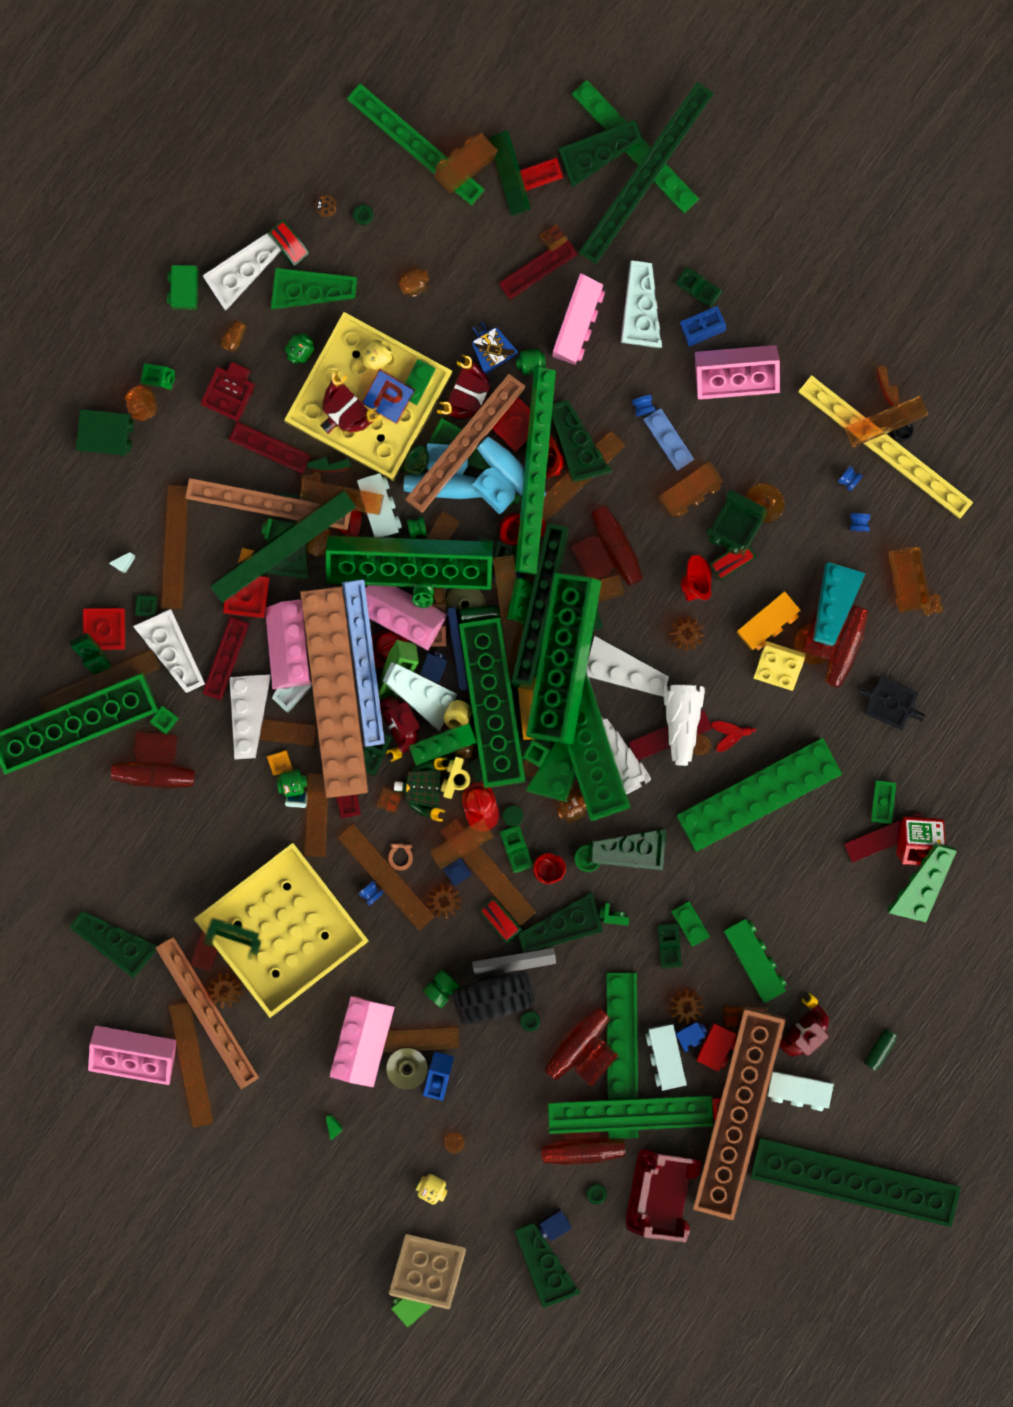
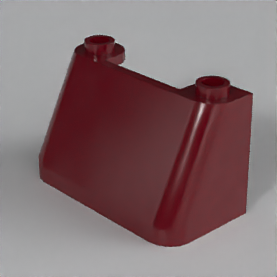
[625,1149,701,1242]

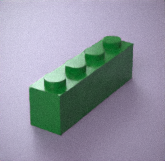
[723,918,787,1003]

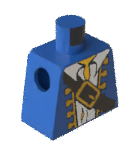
[472,322,518,374]

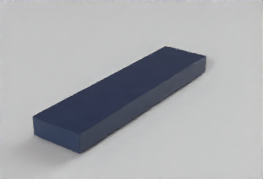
[447,607,468,690]

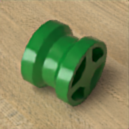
[407,516,427,539]
[413,582,434,608]

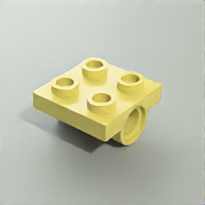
[754,641,806,691]
[441,757,470,799]

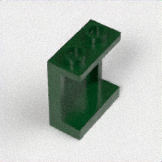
[76,409,134,457]
[706,490,767,556]
[204,917,262,960]

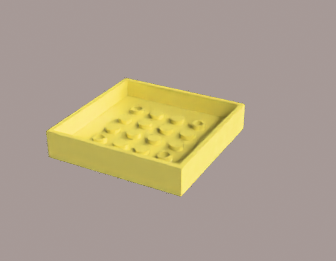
[285,312,453,481]
[194,843,368,1017]

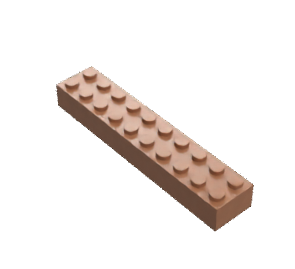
[301,587,368,798]
[693,1006,785,1220]

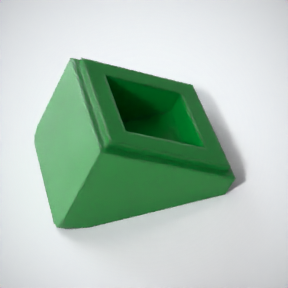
[522,740,550,767]
[326,1114,343,1140]

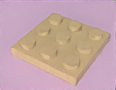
[389,1234,466,1309]

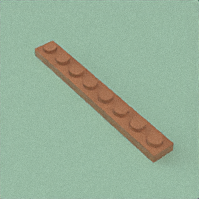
[406,374,525,513]
[185,478,351,530]
[156,937,259,1089]

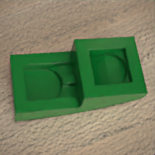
[500,825,533,873]

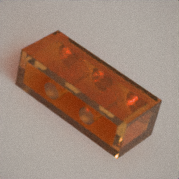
[433,133,498,194]
[658,461,723,519]
[889,547,931,613]
[430,819,494,869]

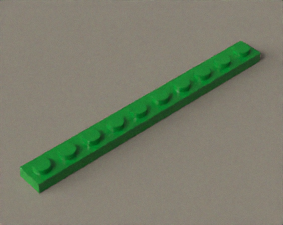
[515,367,556,574]

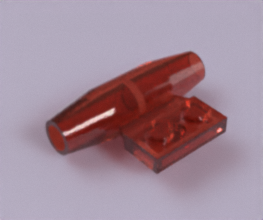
[571,506,643,586]
[802,606,868,688]
[111,732,195,789]
[544,1008,618,1086]
[541,1131,625,1165]

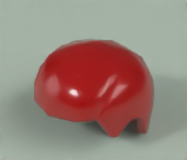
[533,853,566,884]

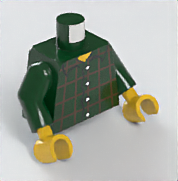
[394,757,448,822]

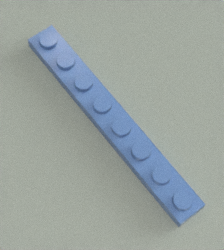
[342,580,385,747]

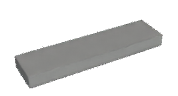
[472,948,556,978]

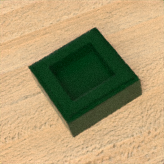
[135,595,158,617]

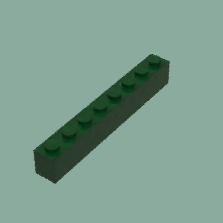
[512,523,569,691]

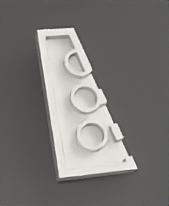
[203,234,281,311]
[133,609,205,693]
[586,636,669,697]
[230,674,271,759]

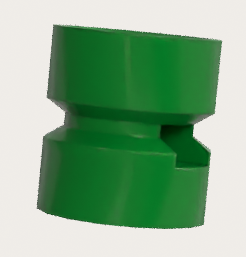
[574,845,600,872]
[422,969,461,1008]

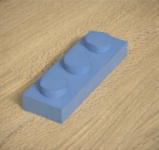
[644,408,694,471]

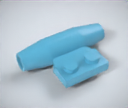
[470,436,546,514]
[404,443,481,499]

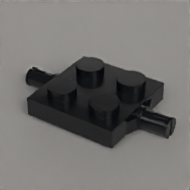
[858,676,925,731]

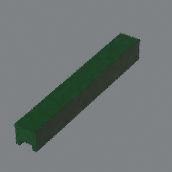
[210,488,356,603]

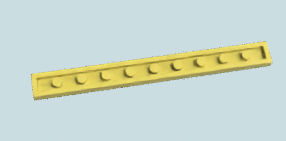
[798,375,973,519]

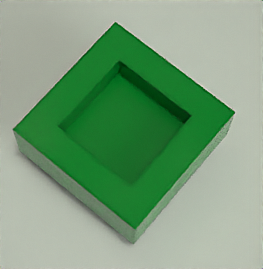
[150,706,179,735]

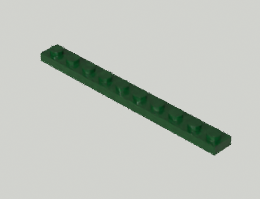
[579,82,714,264]

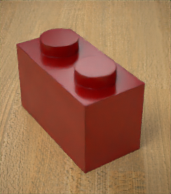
[695,1022,737,1072]

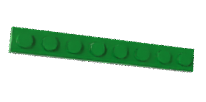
[572,80,699,214]
[347,83,485,206]

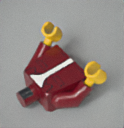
[437,354,491,419]
[320,370,382,434]
[379,696,420,762]
[779,993,830,1057]

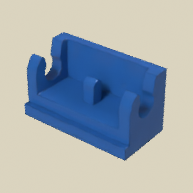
[680,306,726,347]

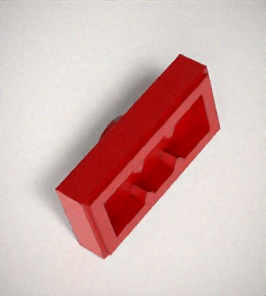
[520,157,564,191]

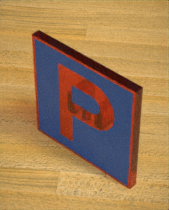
[362,369,416,424]

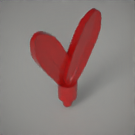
[337,506,362,537]
[711,721,756,752]

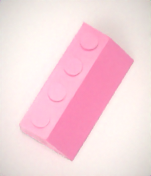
[552,274,605,365]
[695,345,780,399]
[365,585,448,650]
[265,599,312,689]
[329,996,395,1087]
[88,1026,176,1085]

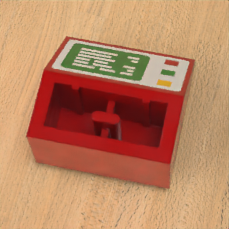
[896,816,946,865]

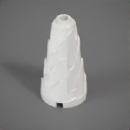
[663,685,705,766]
[602,717,651,794]

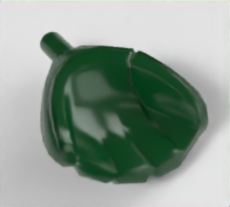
[400,445,429,476]

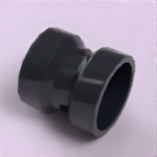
[891,420,914,442]

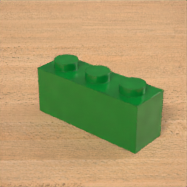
[409,724,476,765]

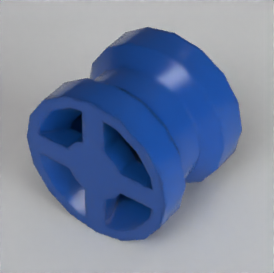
[632,395,656,417]
[838,466,863,492]
[849,513,870,532]
[358,881,384,906]

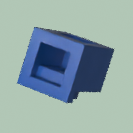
[675,1021,708,1052]

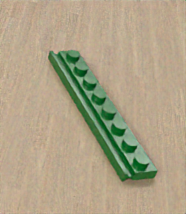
[607,972,638,1139]
[547,1096,713,1134]

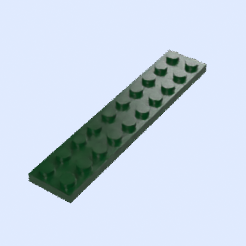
[750,1137,961,1228]

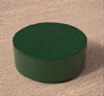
[353,204,374,226]
[503,806,523,826]
[520,1011,541,1032]
[586,1183,607,1205]

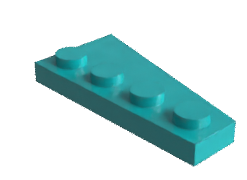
[813,562,866,646]

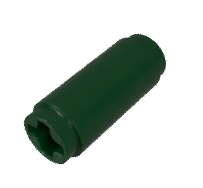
[457,605,500,623]
[864,1029,898,1071]

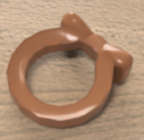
[388,843,413,870]

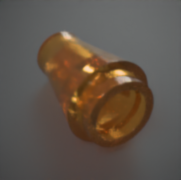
[220,321,246,353]

